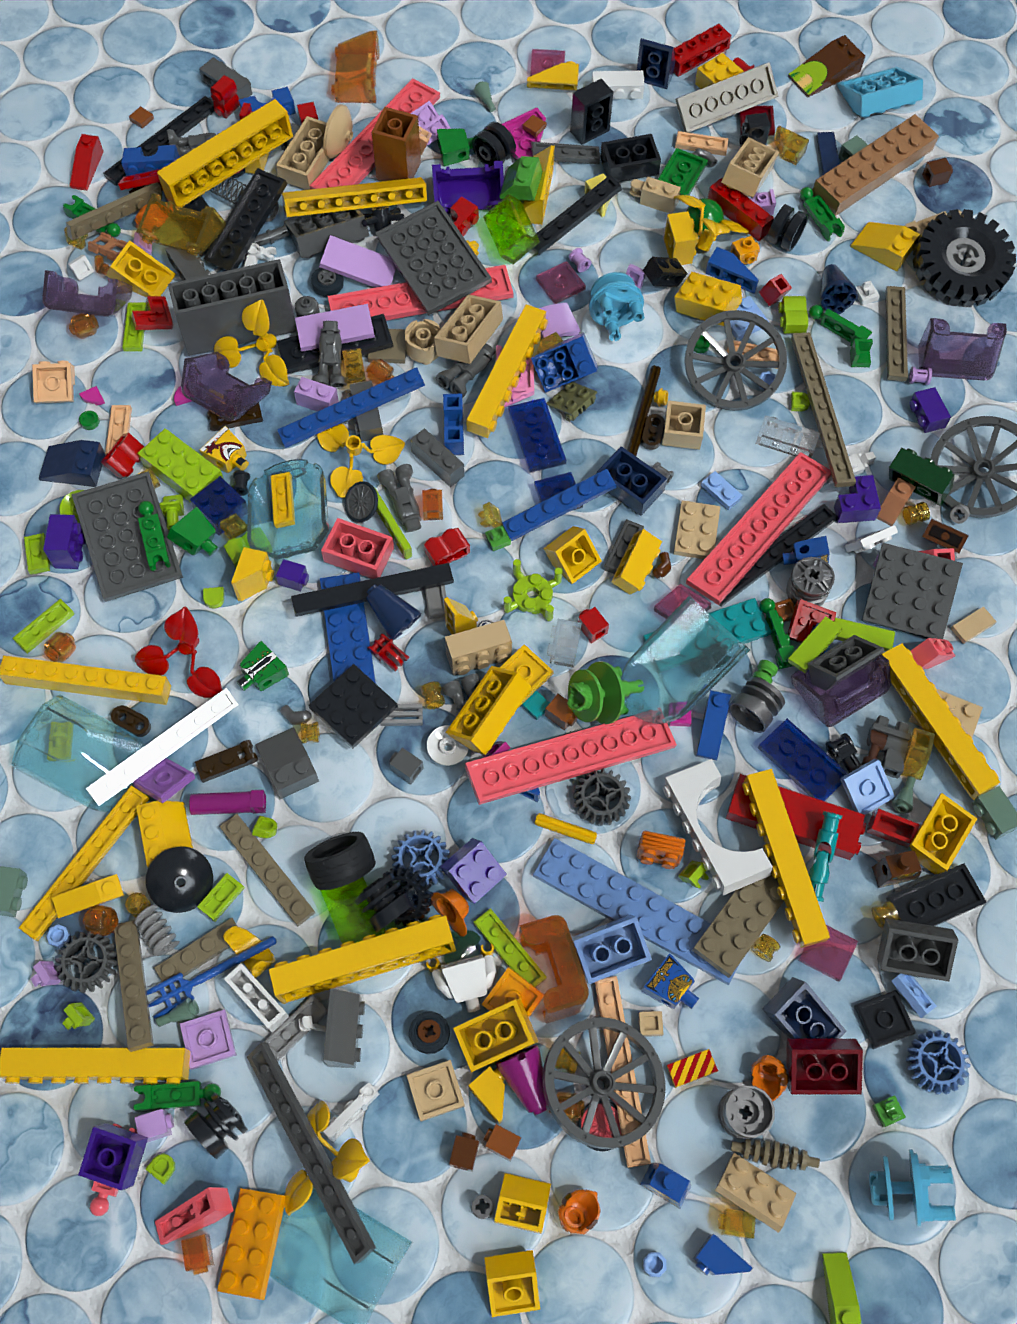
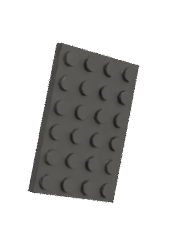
[376,201,492,316]
[72,471,183,602]

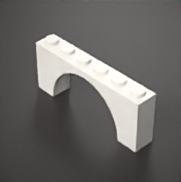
[663,759,772,895]

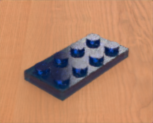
[508,398,566,473]
[758,718,848,801]

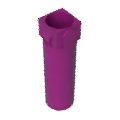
[189,790,266,815]

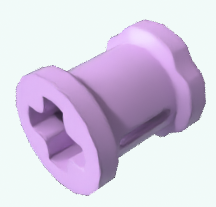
[569,248,592,272]
[909,367,932,385]

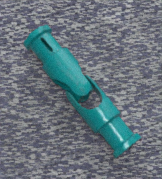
[809,811,843,902]

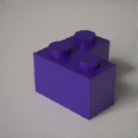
[834,475,881,524]

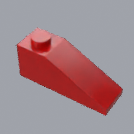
[70,134,104,191]

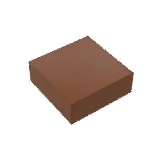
[129,106,154,129]
[522,115,547,137]
[775,598,795,623]

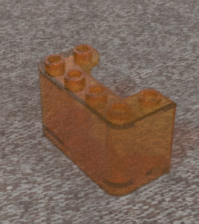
[519,915,589,1024]

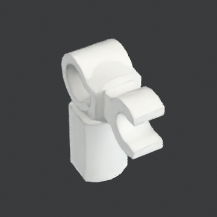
[243,243,277,267]

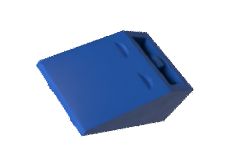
[531,332,598,393]

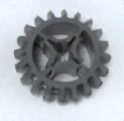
[573,768,631,826]
[56,931,118,993]

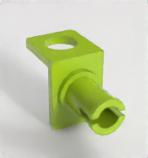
[160,495,184,531]

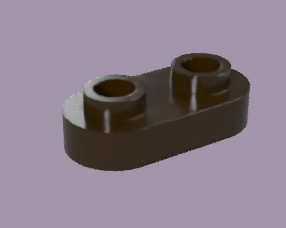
[642,414,665,450]
[111,705,151,737]

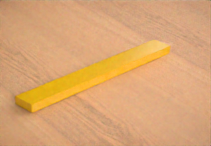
[19,785,150,942]

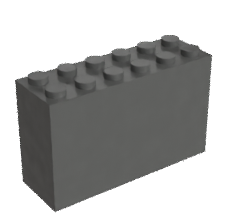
[168,259,297,356]

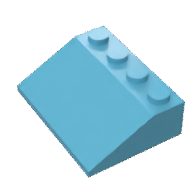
[837,67,923,117]

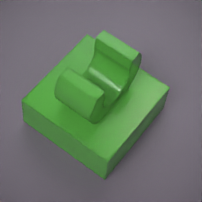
[485,525,511,551]
[872,1095,906,1128]

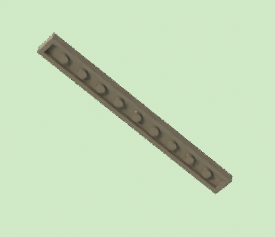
[791,332,856,487]

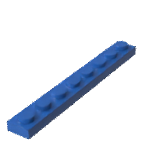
[277,367,425,448]

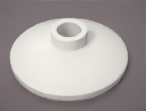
[427,725,469,766]

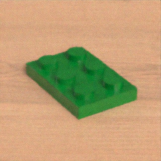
[658,148,708,195]

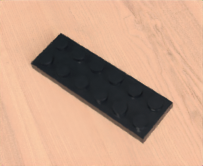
[203,168,288,271]
[277,314,394,374]

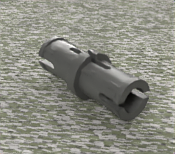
[253,225,289,246]

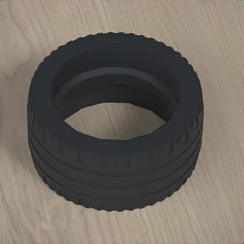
[304,832,376,890]

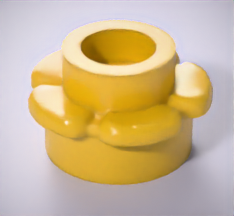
[654,388,668,407]

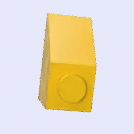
[468,1066,505,1125]

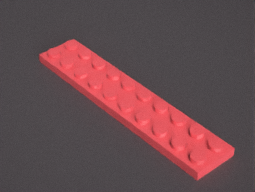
[310,78,440,190]
[328,265,513,321]
[686,452,831,605]
[465,708,677,805]

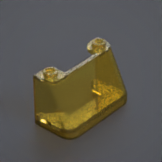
[136,193,226,256]

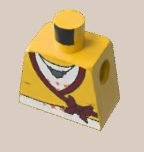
[200,426,249,473]

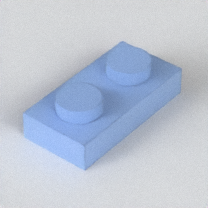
[701,471,743,510]
[891,974,937,1018]

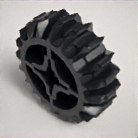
[381,866,434,926]

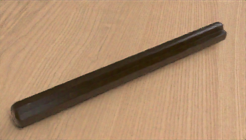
[627,365,661,456]

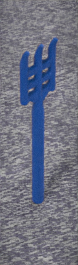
[147,936,277,1019]

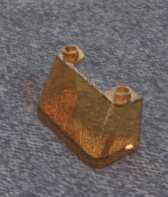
[331,30,380,103]

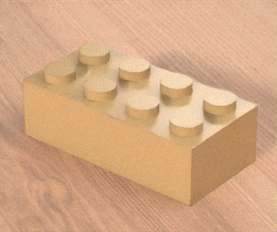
[276,116,330,190]
[722,137,779,197]
[434,294,503,364]

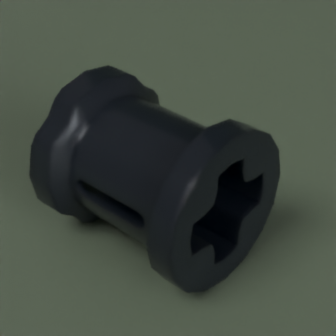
[230,470,251,496]

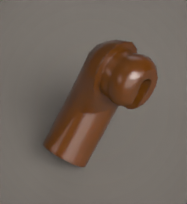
[652,552,671,579]

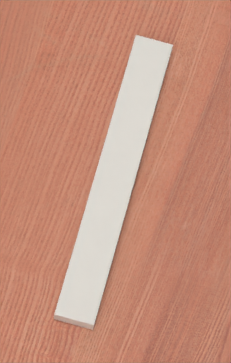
[86,688,239,806]

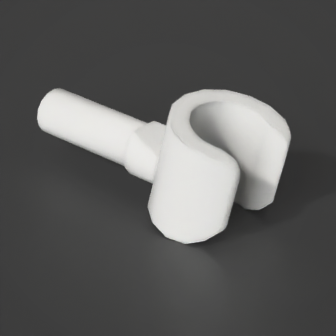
[299,1016,326,1032]

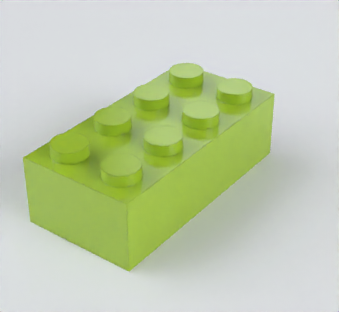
[138,428,225,508]

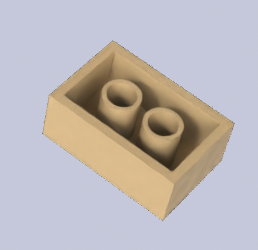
[445,620,512,675]

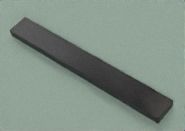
[103,96,214,186]
[719,504,838,607]
[291,563,454,617]

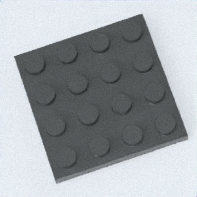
[861,543,963,640]

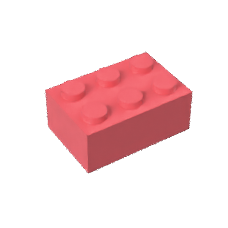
[321,518,394,579]

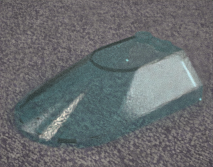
[247,459,329,560]
[621,596,750,724]
[11,695,150,812]
[270,1186,413,1324]

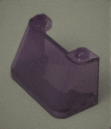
[42,270,133,317]
[918,318,1007,381]
[181,352,272,422]
[791,655,891,727]

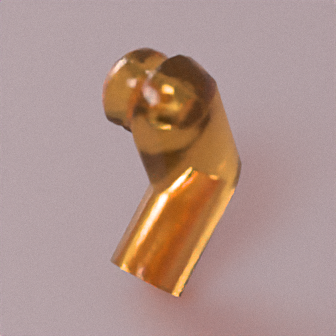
[94,255,110,276]

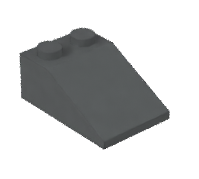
[255,727,319,799]

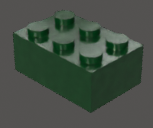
[889,447,955,506]

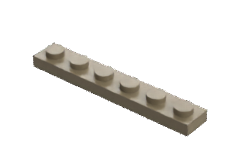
[66,183,162,240]
[885,286,908,381]
[219,814,315,926]
[114,920,154,1052]

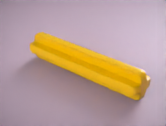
[535,813,597,844]

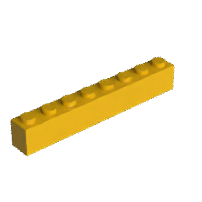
[282,177,427,217]
[466,304,548,438]
[877,643,1000,800]
[0,655,171,705]
[743,769,830,948]
[0,1048,191,1084]

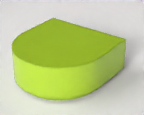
[791,392,810,412]
[203,587,225,609]
[252,816,277,838]
[145,1154,176,1185]

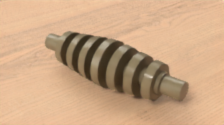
[730,1139,820,1171]

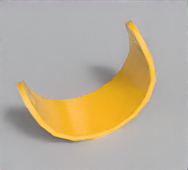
[223,926,275,978]

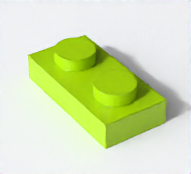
[24,533,51,575]
[197,873,244,922]

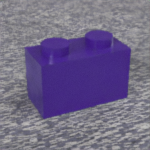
[910,387,951,433]

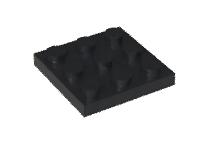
[308,664,398,749]

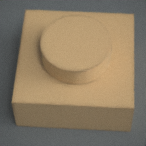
[638,1011,664,1037]

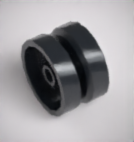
[472,121,516,168]
[767,204,809,252]

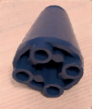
[820,264,858,314]

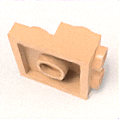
[32,361,75,404]

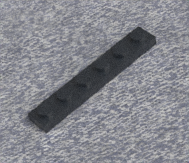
[527,175,622,255]

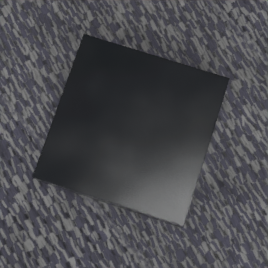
[854,990,916,1050]

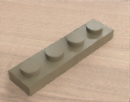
[154,918,237,988]

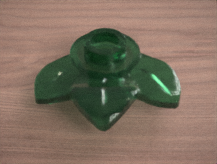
[444,930,481,964]

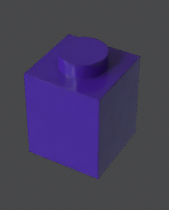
[276,559,309,592]

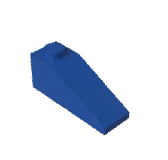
[705,247,759,294]
[696,690,731,761]

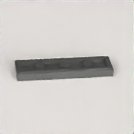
[531,142,600,164]

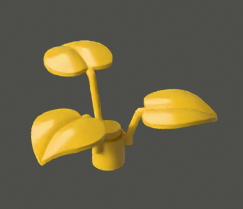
[674,195,749,251]
[214,299,290,386]
[317,424,405,498]
[284,1100,370,1216]

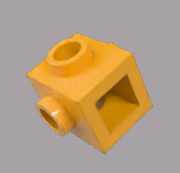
[730,236,760,265]

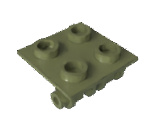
[546,382,598,422]

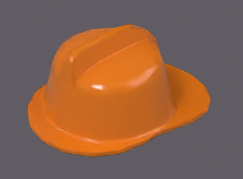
[431,889,469,937]

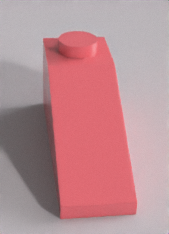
[155,1187,234,1245]

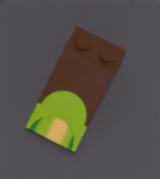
[788,35,865,97]

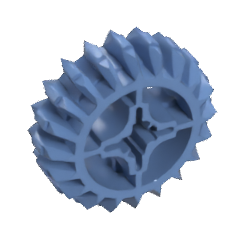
[391,830,450,885]
[906,1030,971,1095]

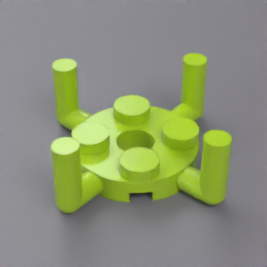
[503,559,563,621]

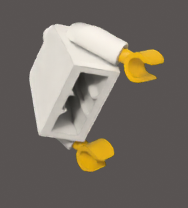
[426,944,496,1012]

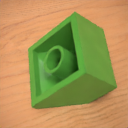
[500,156,542,201]

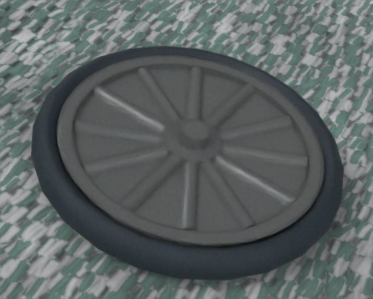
[345,481,378,522]

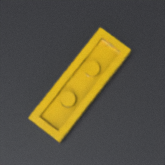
[271,472,295,528]

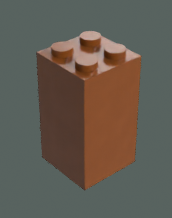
[371,106,421,181]

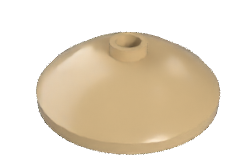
[323,104,353,159]

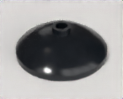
[145,846,213,913]

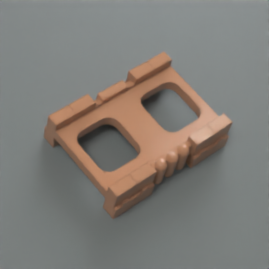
[88,232,128,261]

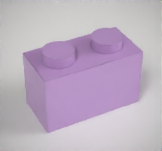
[294,377,339,411]

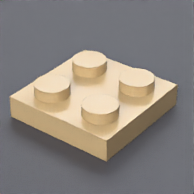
[407,1060,465,1122]

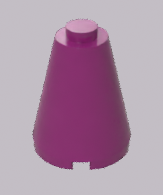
[496,1045,547,1115]

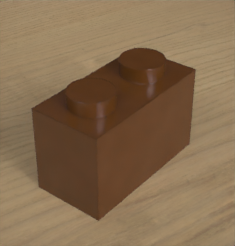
[922,518,969,553]

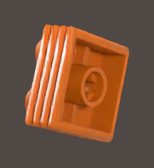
[636,830,686,869]

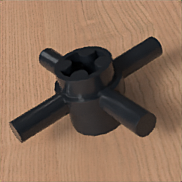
[362,206,405,232]

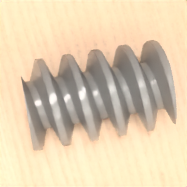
[134,904,180,956]

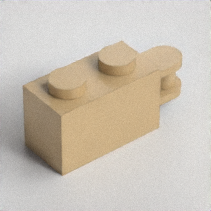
[630,177,681,214]

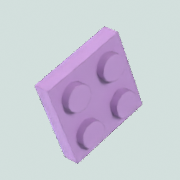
[180,1009,237,1070]

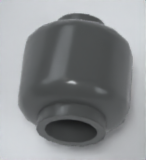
[295,296,320,317]

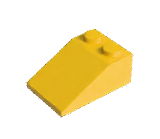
[851,222,920,271]
[106,240,176,297]

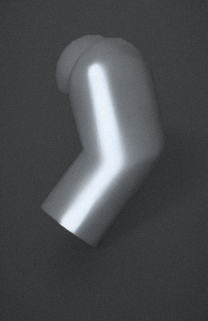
[692,148,718,167]
[280,705,311,725]

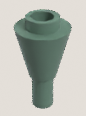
[474,81,496,112]
[892,776,916,814]
[156,998,199,1027]

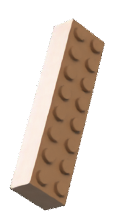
[812,114,939,216]

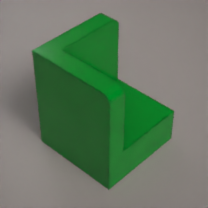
[850,339,873,368]

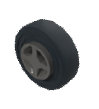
[311,267,344,297]

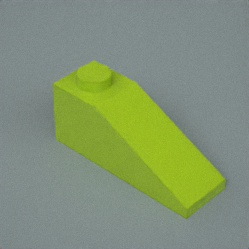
[822,1252,861,1324]

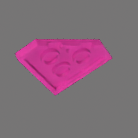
[502,107,546,160]

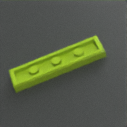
[374,487,412,560]
[473,908,547,987]

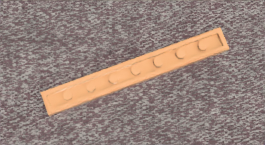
[594,976,651,1168]

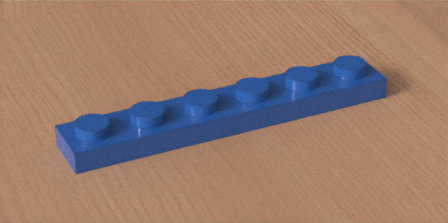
[502,469,617,541]

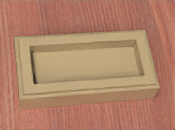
[951,606,997,644]

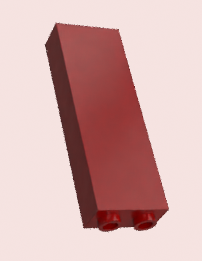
[725,774,867,860]

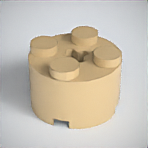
[405,319,441,365]

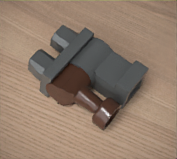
[861,715,911,779]

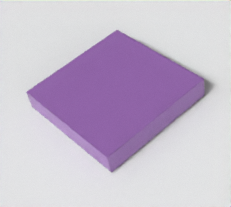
[133,758,195,803]

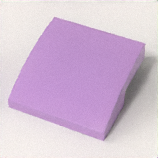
[410,101,451,145]
[539,303,581,342]

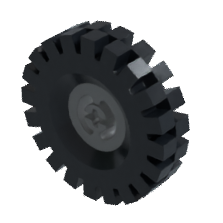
[912,209,1016,307]

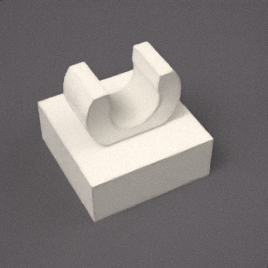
[68,254,94,281]
[856,281,880,305]

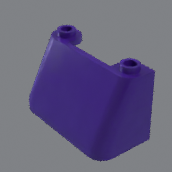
[432,161,506,214]

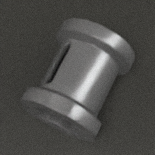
[652,462,674,485]
[472,1195,493,1219]

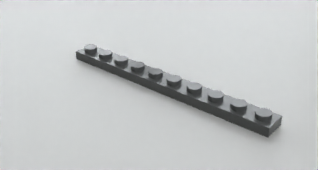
[247,1043,376,1264]

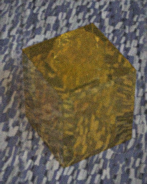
[718,1209,756,1240]

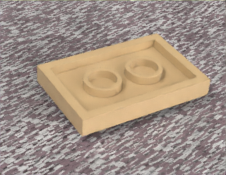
[673,500,720,559]
[909,689,983,738]
[715,1153,796,1233]

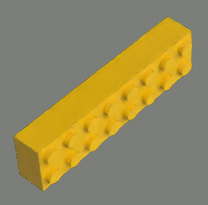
[157,99,293,210]
[269,914,456,1004]

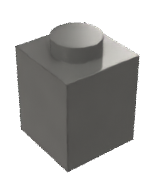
[389,747,424,784]

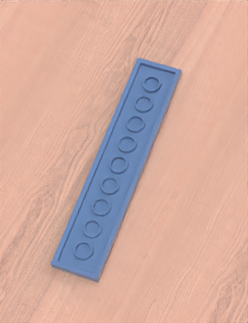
[533,838,739,985]

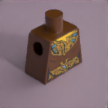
[871,850,922,888]

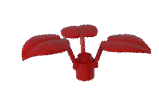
[135,606,223,698]

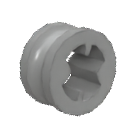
[950,504,970,524]

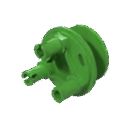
[567,661,644,724]

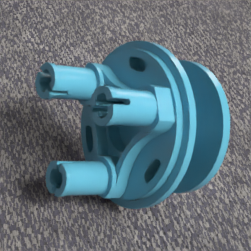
[589,272,644,341]
[869,1149,956,1227]

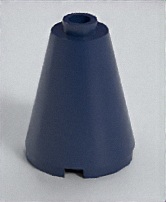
[366,584,421,640]

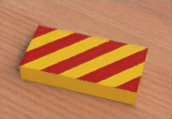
[666,1049,718,1088]

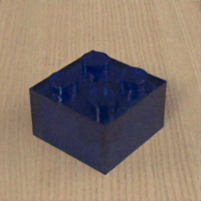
[190,476,249,536]

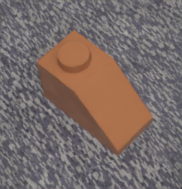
[877,477,916,526]

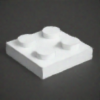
[844,525,898,553]

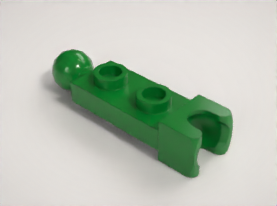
[800,187,845,241]
[63,195,121,237]
[809,305,872,347]
[138,501,171,571]
[759,598,795,669]
[133,1081,221,1112]

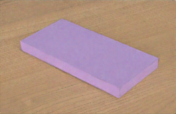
[319,235,396,288]
[295,304,375,351]

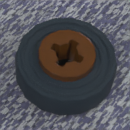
[409,1011,450,1054]

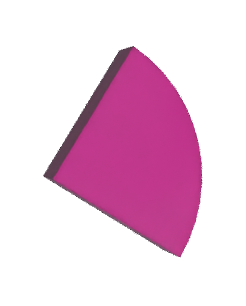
[174,382,194,406]
[79,386,105,405]

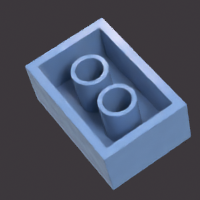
[569,915,652,984]

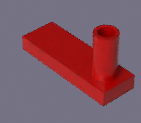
[118,169,169,201]

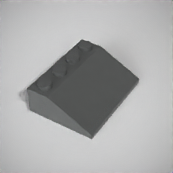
[284,209,369,258]

